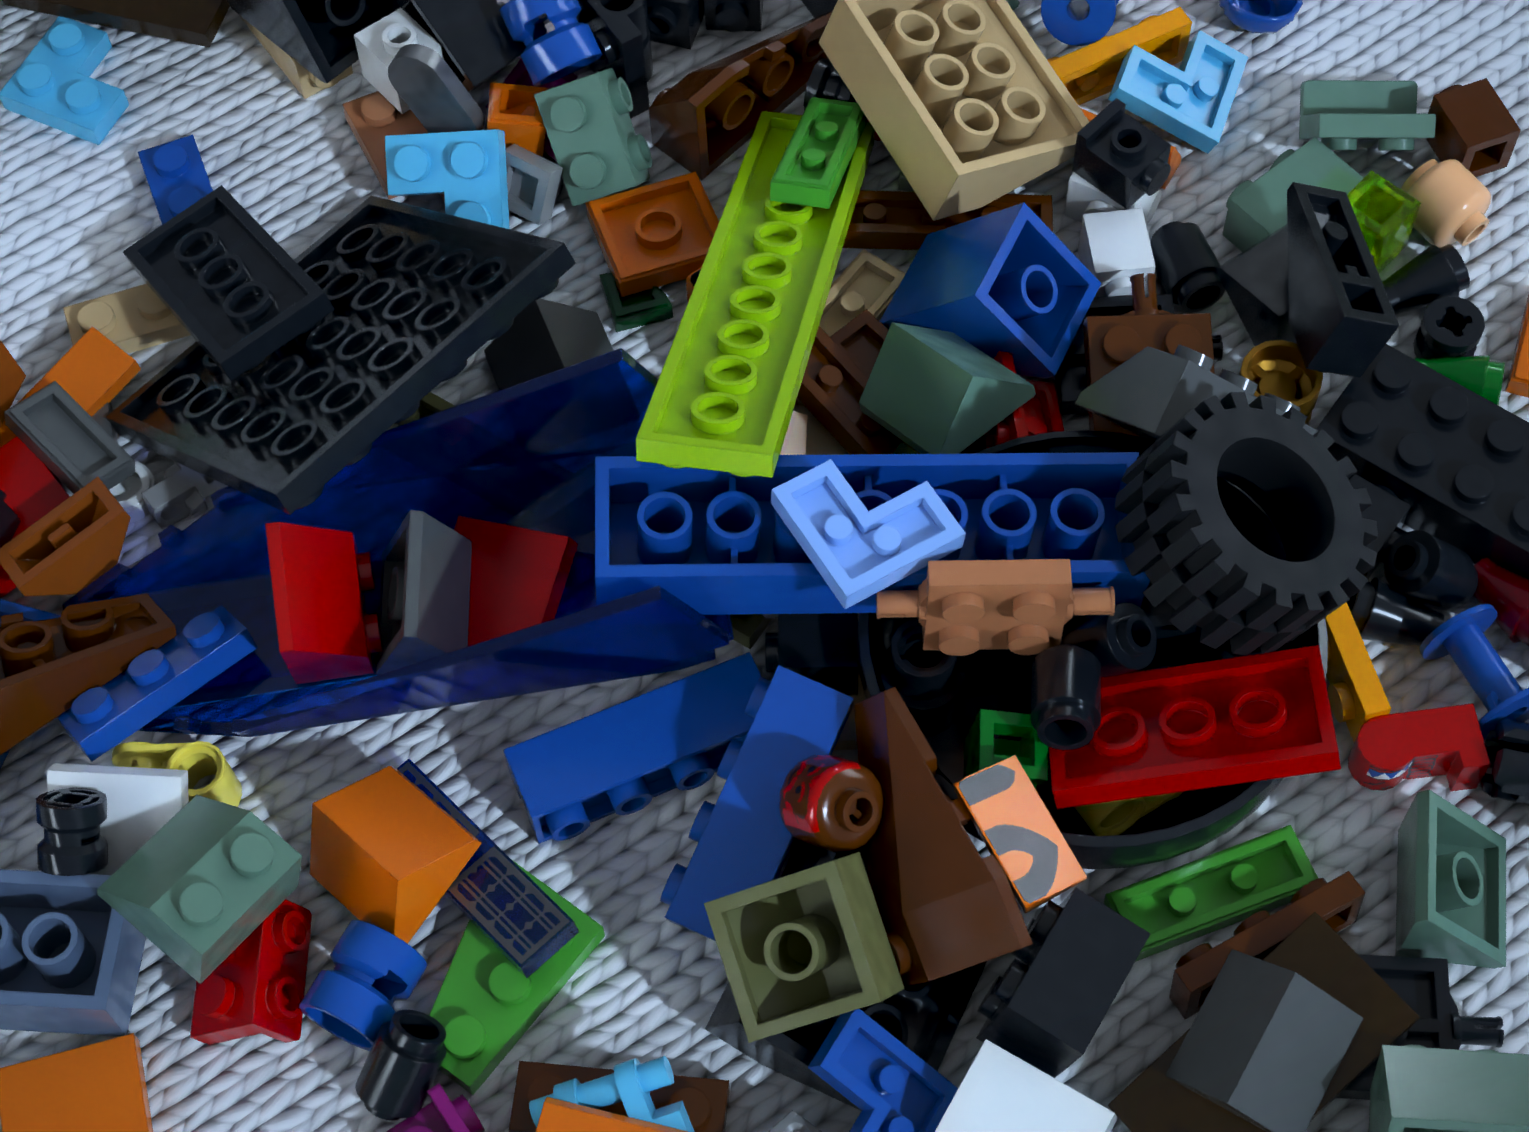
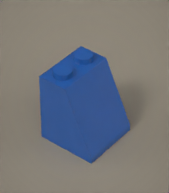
[880,202,1102,378]

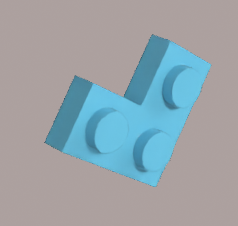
[0,16,129,145]
[1108,30,1248,154]
[385,129,510,229]

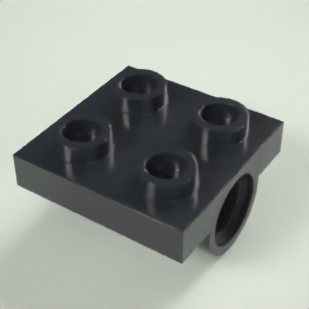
[577,0,653,119]

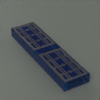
[397,759,579,978]

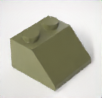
[704,852,905,1043]

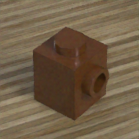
[1426,78,1521,177]

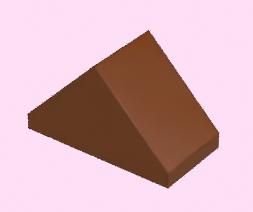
[0,477,130,596]

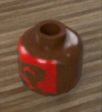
[779,755,884,852]

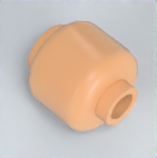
[1400,159,1491,248]

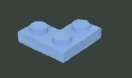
[771,459,966,609]

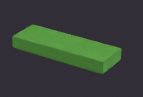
[770,97,867,209]
[1103,825,1318,962]

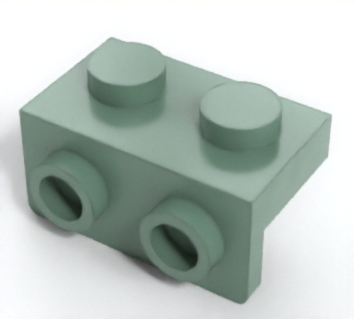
[534,68,652,207]
[1299,80,1436,151]

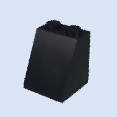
[227,0,400,83]

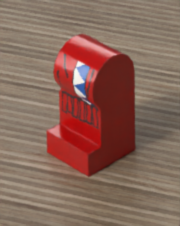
[1348,703,1490,792]

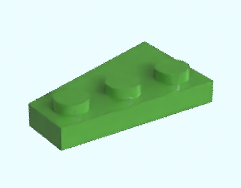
[429,851,605,1095]

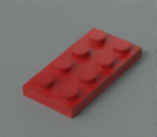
[1049,645,1341,809]

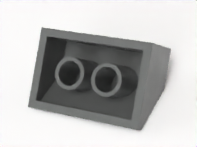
[1075,345,1318,441]

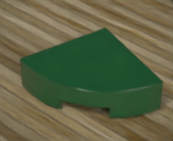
[599,273,673,332]

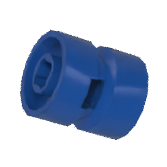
[499,0,603,87]
[299,920,428,1051]

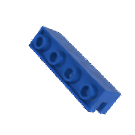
[503,652,762,844]
[660,665,854,941]

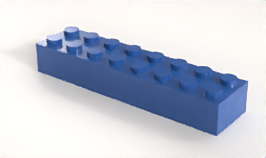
[595,452,1150,616]

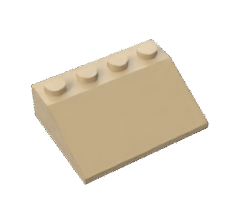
[819,0,1089,221]

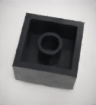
[976,887,1150,1078]

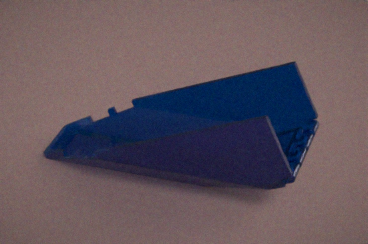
[62,348,734,737]

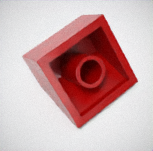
[265,522,383,684]

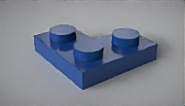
[808,1009,958,1132]

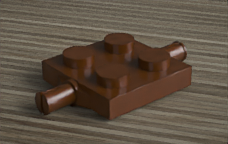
[1083,273,1215,437]

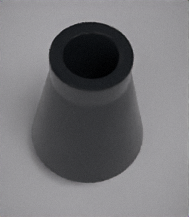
[1382,244,1470,315]
[1347,577,1444,647]

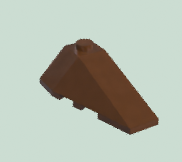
[648,10,833,181]
[0,593,177,755]
[854,687,1033,987]

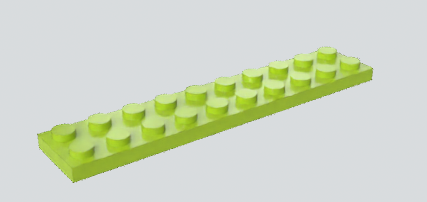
[636,111,875,478]

